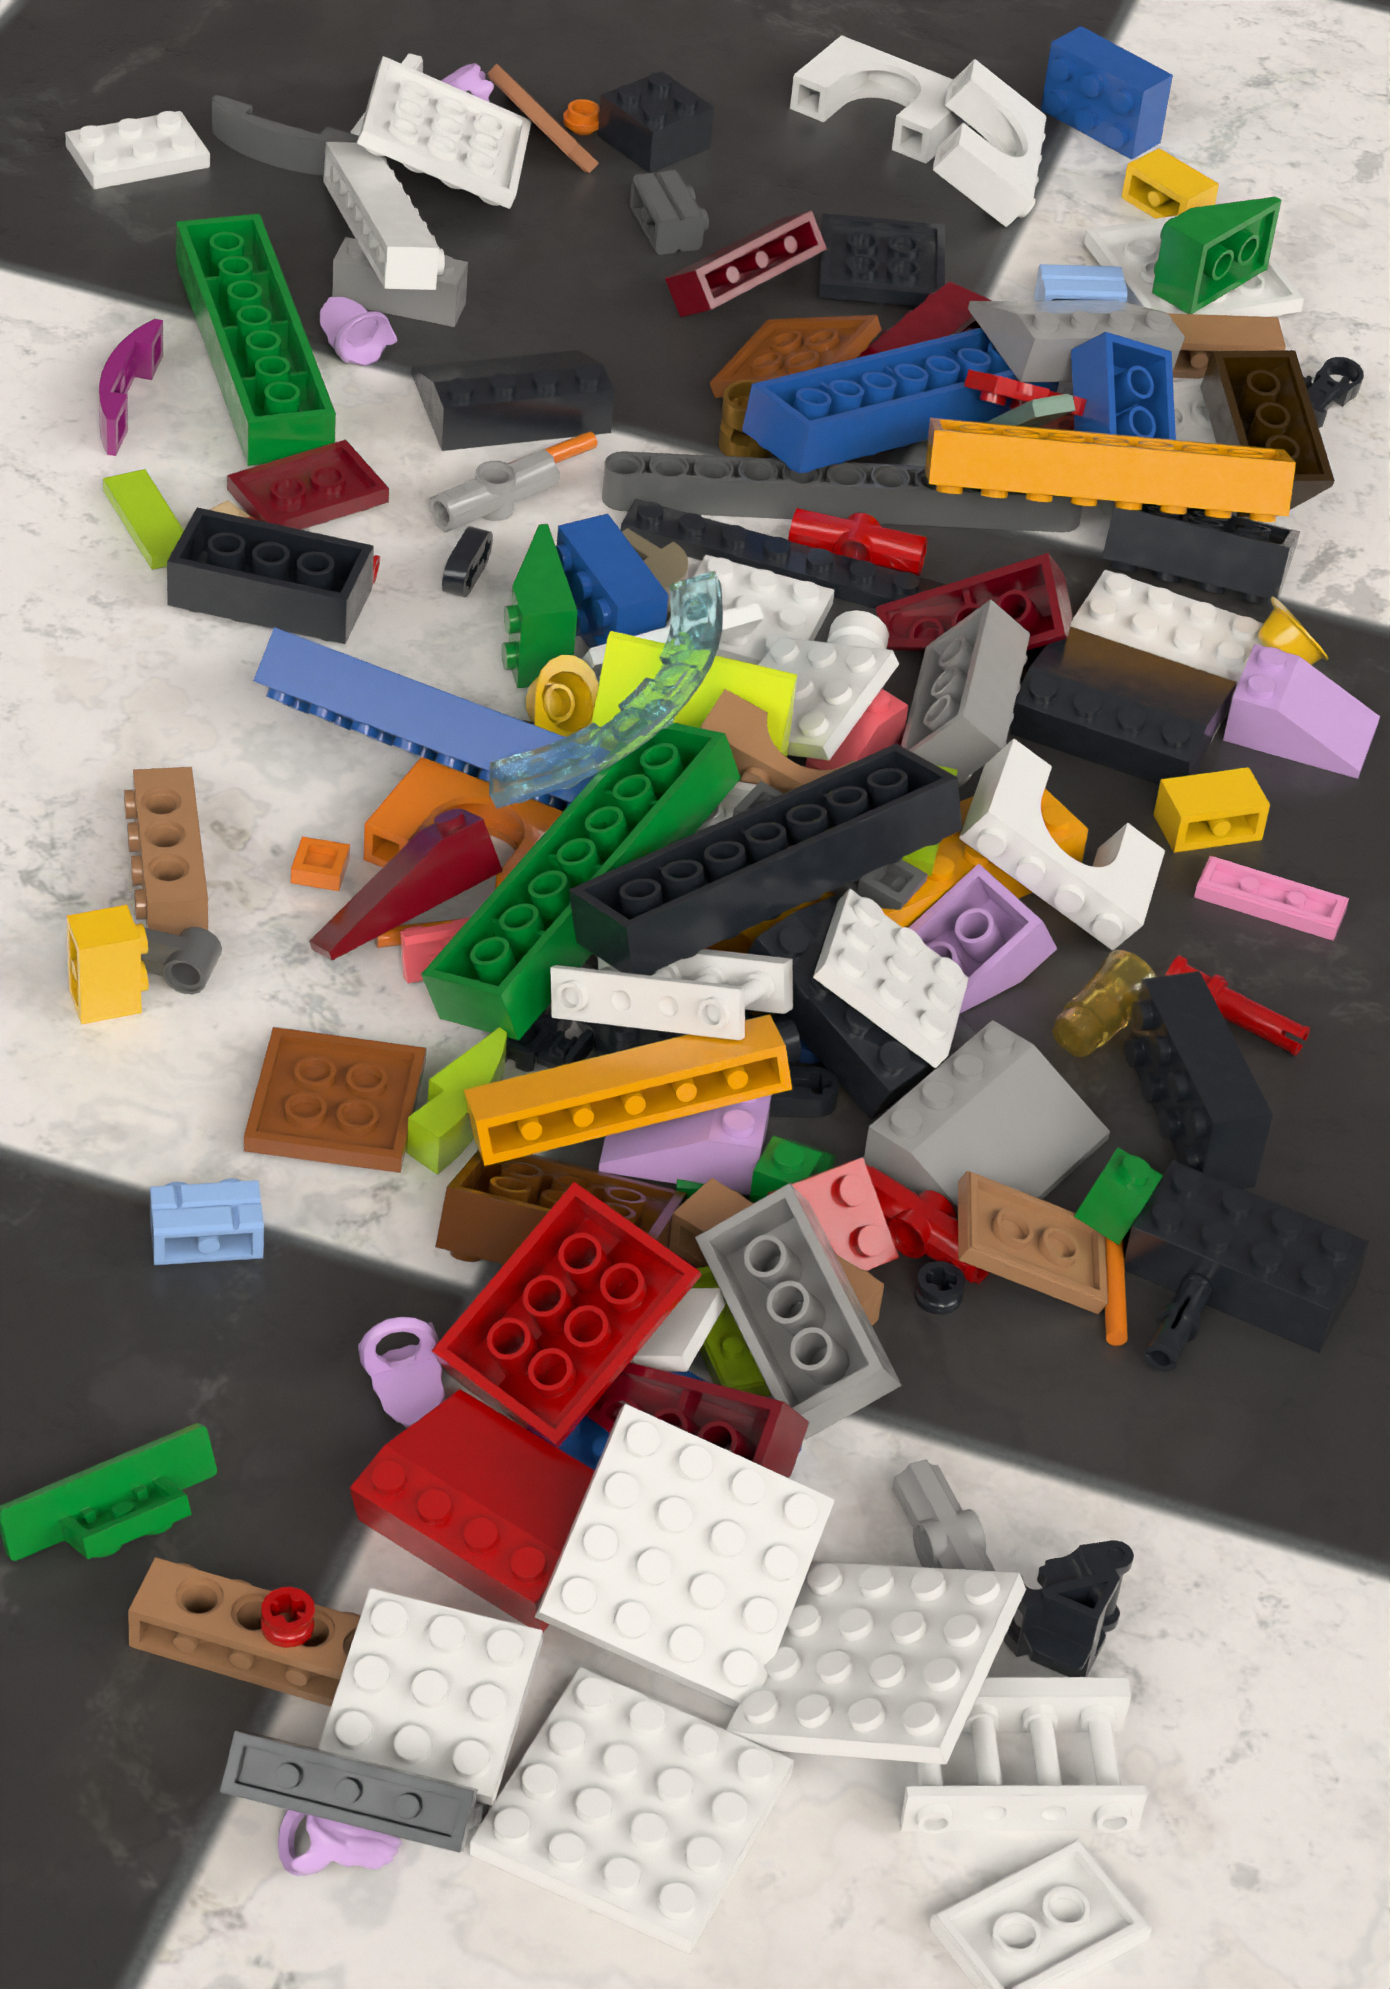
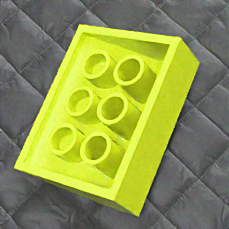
[588,631,798,757]

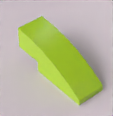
[407,1027,507,1175]

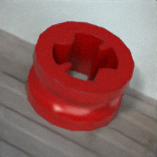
[261,1587,315,1648]

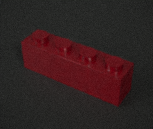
[665,210,827,317]
[857,281,992,358]

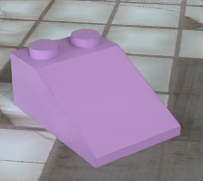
[1223,644,1380,779]
[909,864,1057,1014]
[599,1095,772,1195]

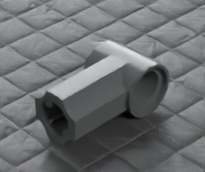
[141,927,222,995]

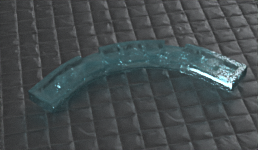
[489,571,723,808]

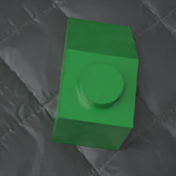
[749,1136,836,1203]
[1074,1147,1163,1245]

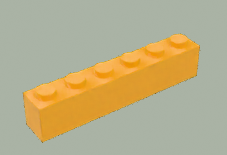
[464,1014,792,1166]

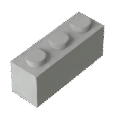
[332,237,468,327]

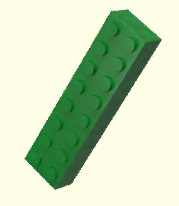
[176,214,336,466]
[421,717,741,1040]

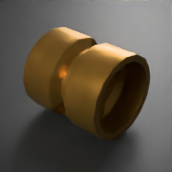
[718,380,773,458]

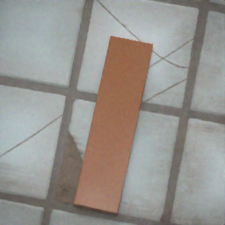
[487,64,599,174]

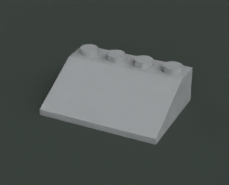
[968,300,1185,382]
[864,1020,1110,1219]

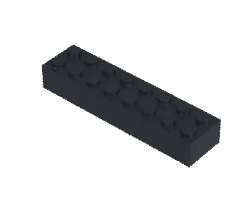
[569,743,962,976]

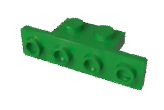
[0,1423,217,1561]

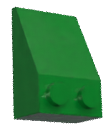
[1152,196,1282,314]
[501,524,578,688]

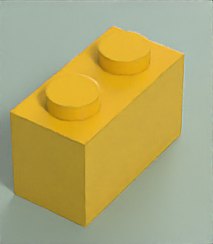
[1121,148,1219,219]
[1153,767,1270,853]
[66,904,149,1025]

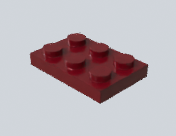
[227,439,389,530]

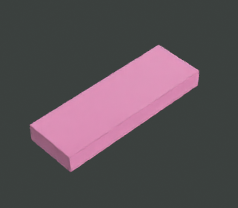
[1194,856,1349,941]

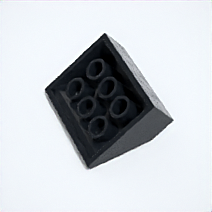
[411,350,615,451]
[1102,503,1300,604]
[1011,626,1237,785]
[747,889,976,1119]

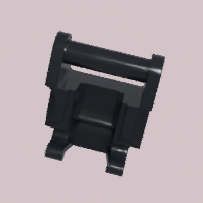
[1003,1540,1134,1677]

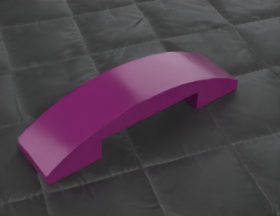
[99,319,163,456]

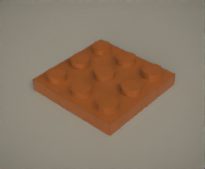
[710,315,882,398]
[244,1027,427,1173]

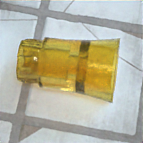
[1052,950,1157,1058]

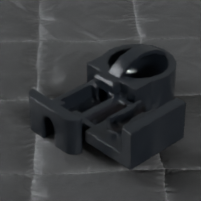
[1303,357,1364,428]
[505,1003,594,1072]

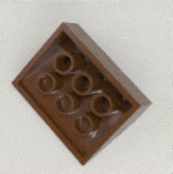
[435,1150,687,1267]

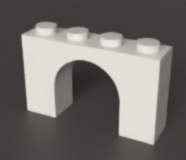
[790,35,969,164]
[933,59,1046,227]
[959,739,1165,951]

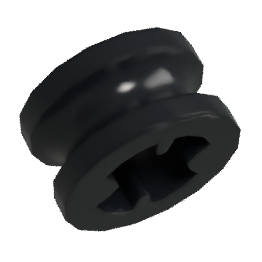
[915,1261,965,1315]

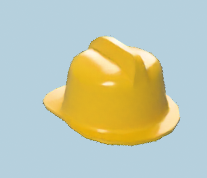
[1258,596,1329,665]
[525,655,599,745]

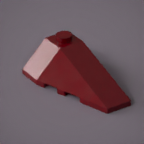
[876,553,1072,651]
[309,809,503,961]
[586,1362,809,1478]

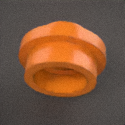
[563,99,600,135]

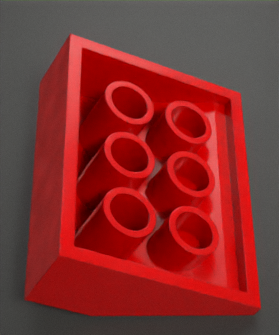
[431,1182,702,1448]
[349,1389,595,1633]

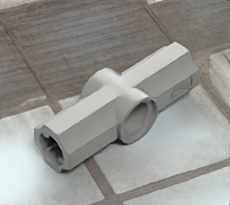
[429,449,560,533]
[892,1459,996,1571]

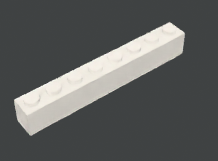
[323,142,445,290]

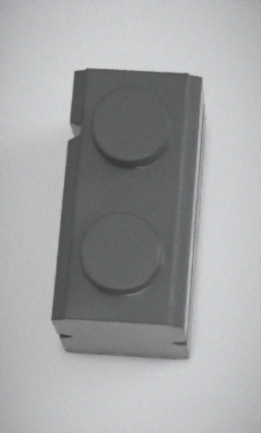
[630,170,709,255]

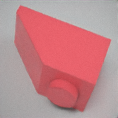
[806,689,909,770]

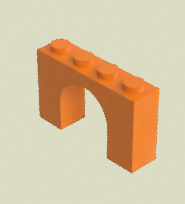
[363,757,564,889]

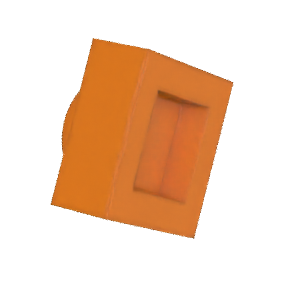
[291,836,350,891]

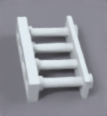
[551,949,793,1040]
[900,1677,1148,1834]

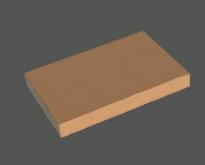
[958,1171,1108,1314]

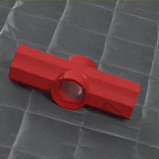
[788,508,928,576]
[866,1164,989,1285]

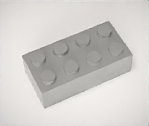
[901,599,1030,787]
[695,1183,902,1440]

